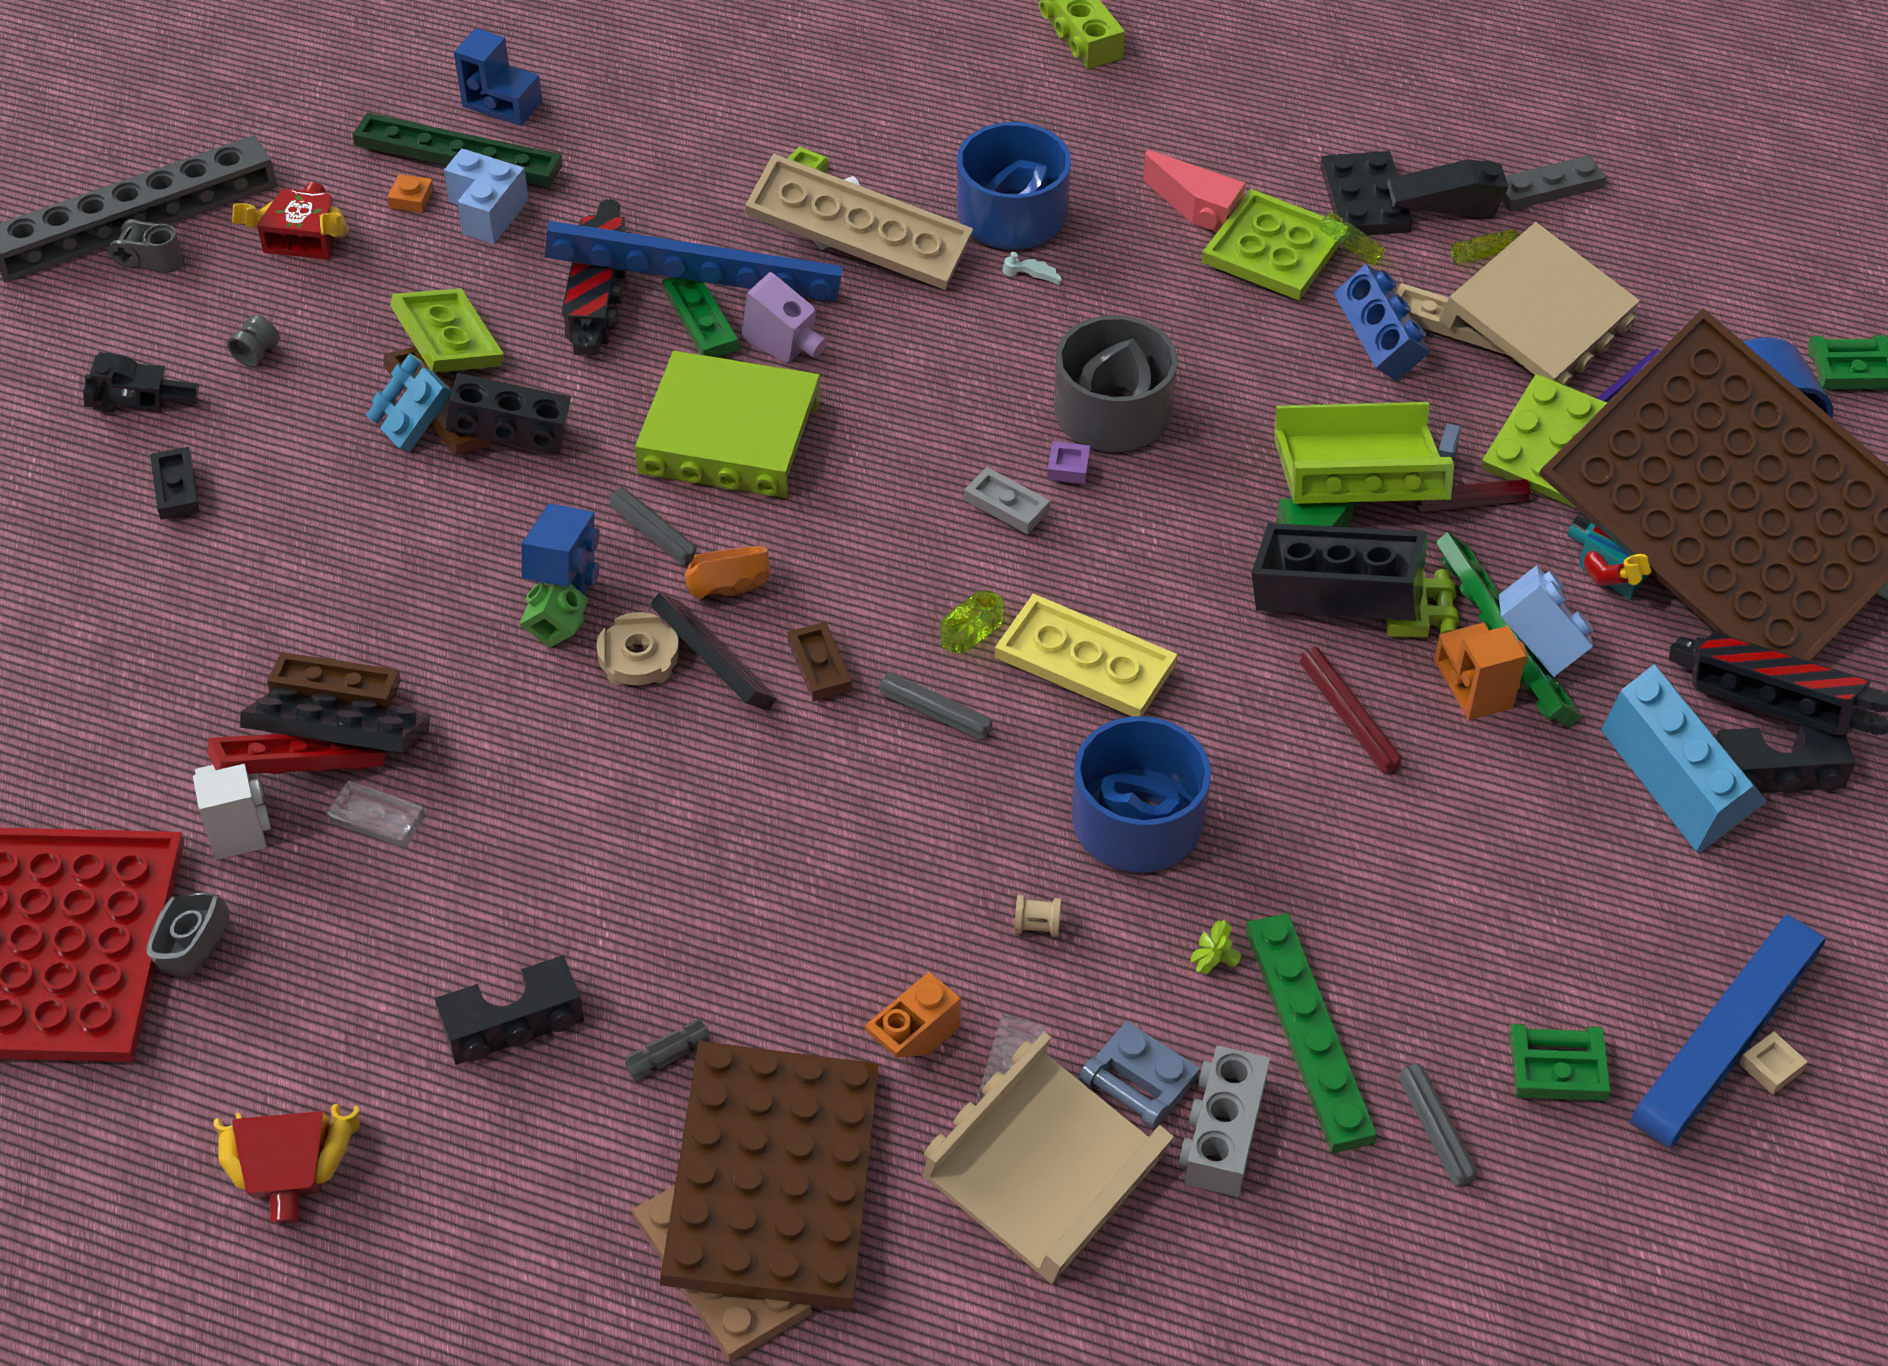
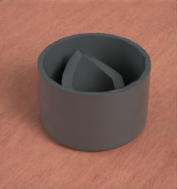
[1054,315,1177,453]

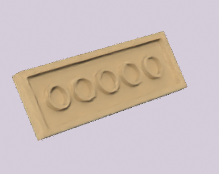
[744,153,973,290]

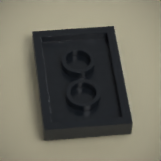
[1320,151,1413,237]

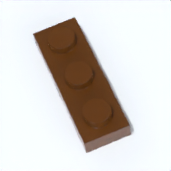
[267,652,401,709]

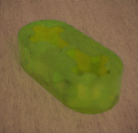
[940,590,1004,653]

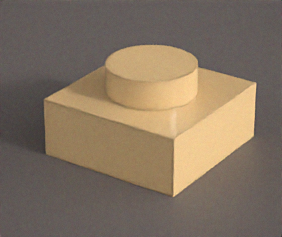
[1739,1031,1808,1095]

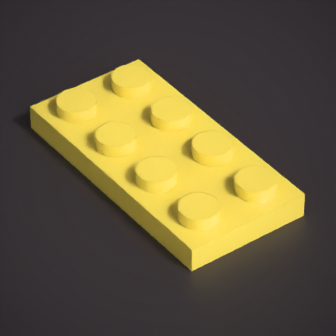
[995,593,1178,717]

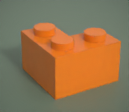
[1434,622,1527,720]

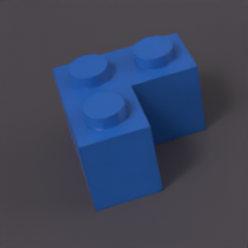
[454,28,543,126]
[521,503,600,595]

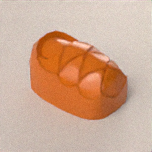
[684,546,770,600]

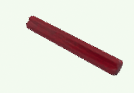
[1300,647,1402,774]

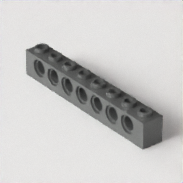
[0,135,277,283]

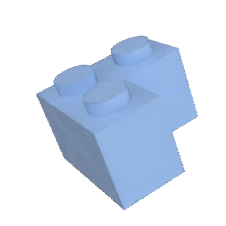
[444,148,529,244]
[1499,565,1593,677]

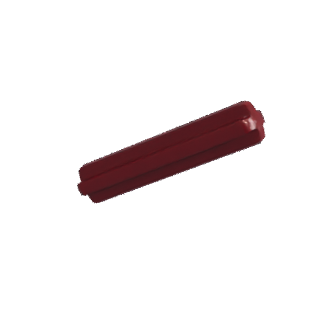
[1415,478,1530,513]

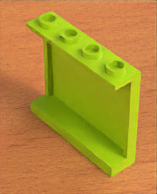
[635,350,821,498]
[1274,402,1454,504]

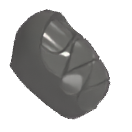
[146,893,230,976]

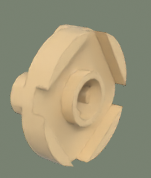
[596,612,679,685]

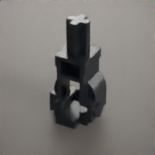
[83,352,199,413]

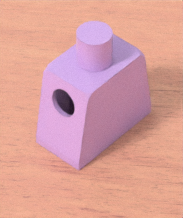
[741,272,827,362]

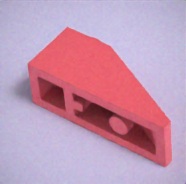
[1143,149,1245,232]

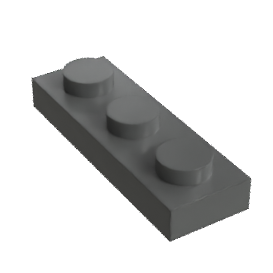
[1502,155,1606,211]

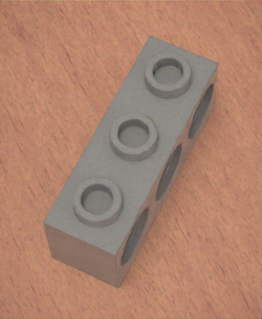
[1179,1045,1270,1197]

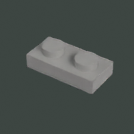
[964,467,1050,535]

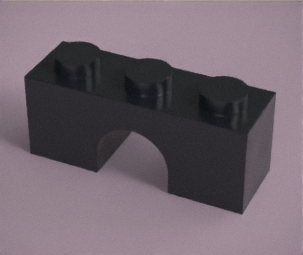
[1716,725,1856,793]
[434,955,584,1065]

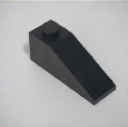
[1387,159,1509,219]

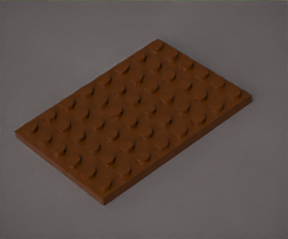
[1539,308,1888,661]

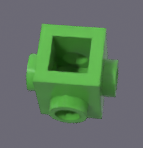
[519,582,589,648]

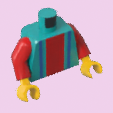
[1567,516,1651,599]

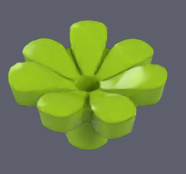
[1191,920,1241,975]

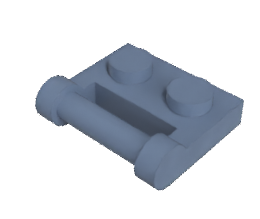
[1079,1021,1200,1129]

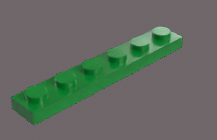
[1436,532,1583,727]
[1245,913,1377,1154]

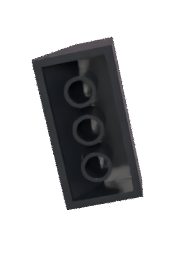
[1251,523,1427,621]

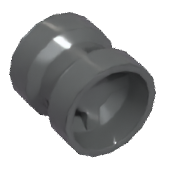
[227,315,280,367]

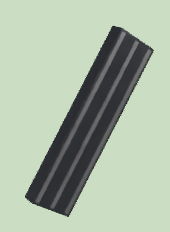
[650,593,777,710]

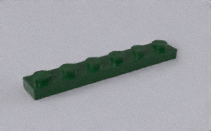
[352,113,563,187]

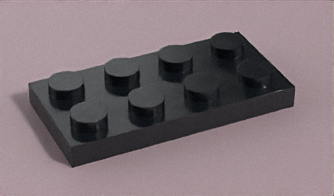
[240,688,430,753]

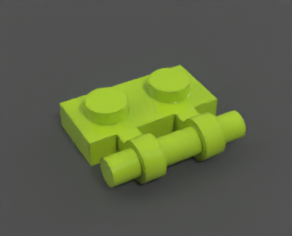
[1386,569,1459,637]

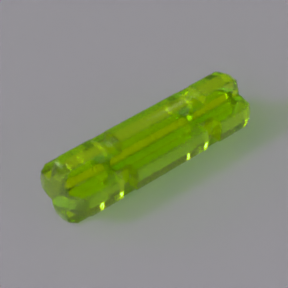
[1319,212,1385,265]
[1450,229,1519,264]

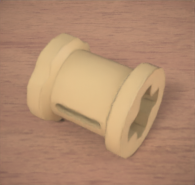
[1014,894,1061,937]

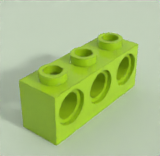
[1039,0,1125,69]

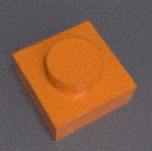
[387,174,434,213]

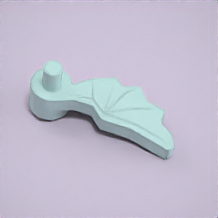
[1002,252,1062,285]

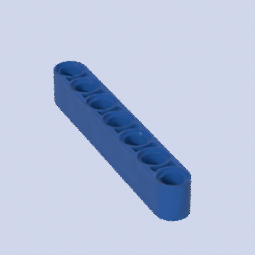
[1630,914,1827,1149]

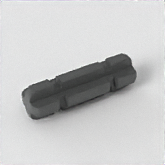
[624,1020,710,1080]

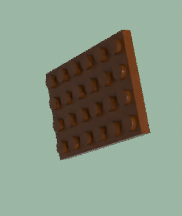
[660,1041,879,1309]

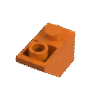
[865,972,961,1058]

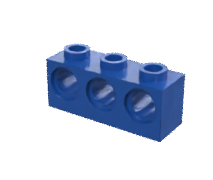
[1333,264,1430,381]

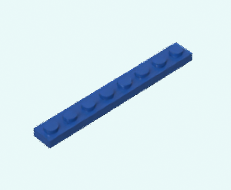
[545,221,842,302]

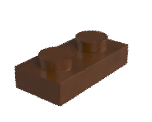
[787,622,852,702]

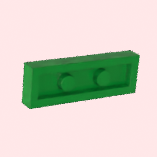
[662,277,739,357]

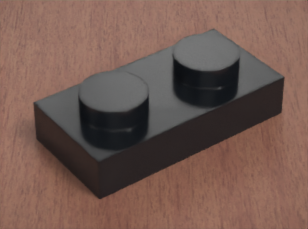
[150,447,200,520]

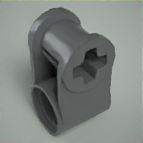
[108,219,185,273]

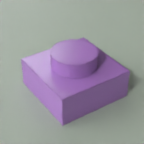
[1047,441,1090,484]

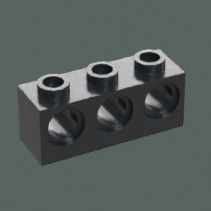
[445,373,571,454]

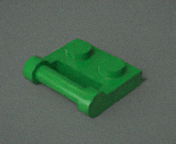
[1808,335,1888,389]
[1508,1024,1610,1101]

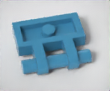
[366,354,452,453]

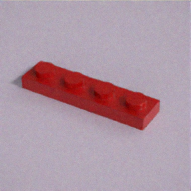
[207,734,386,775]

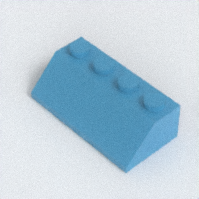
[1601,664,1768,854]

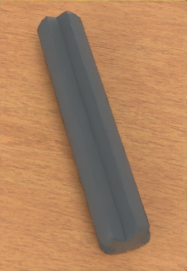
[609,487,697,566]
[880,672,992,740]
[1399,1063,1477,1187]

